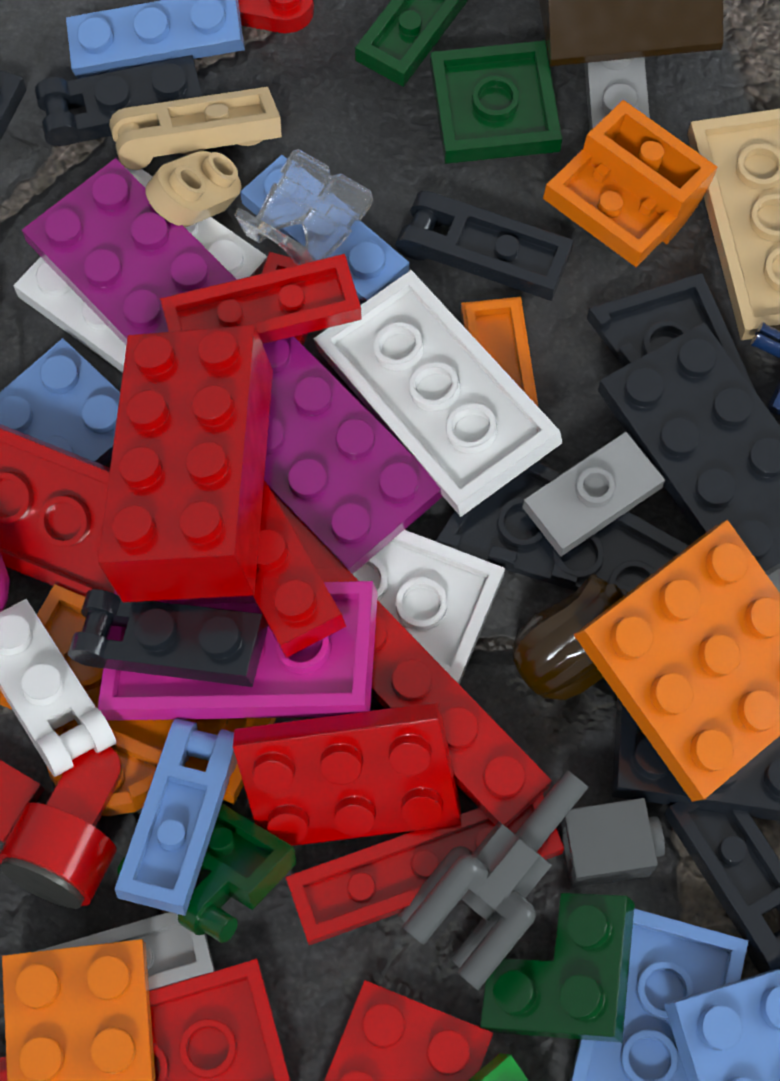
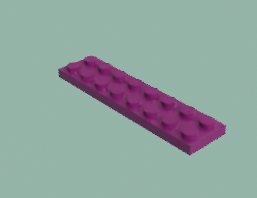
[22,158,443,574]

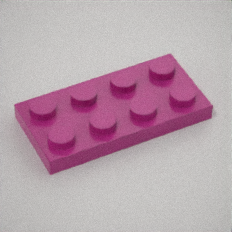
[98,581,378,720]

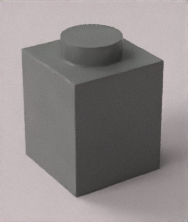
[558,798,665,889]

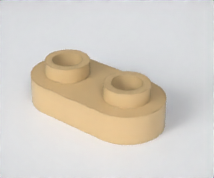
[145,151,242,227]

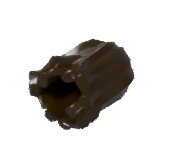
[512,574,628,700]

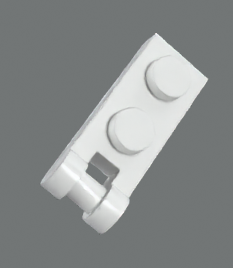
[0,599,116,777]

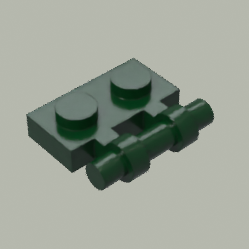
[117,804,297,943]

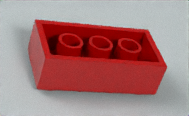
[98,325,273,603]

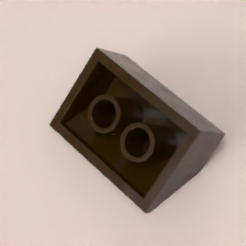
[539,0,723,66]

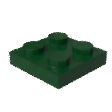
[430,40,562,164]

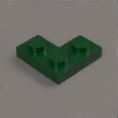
[480,893,635,1043]

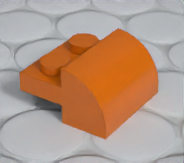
[543,100,718,267]

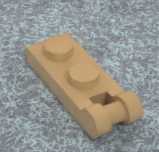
[109,87,282,170]

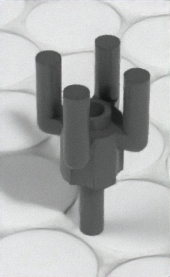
[398,770,589,990]

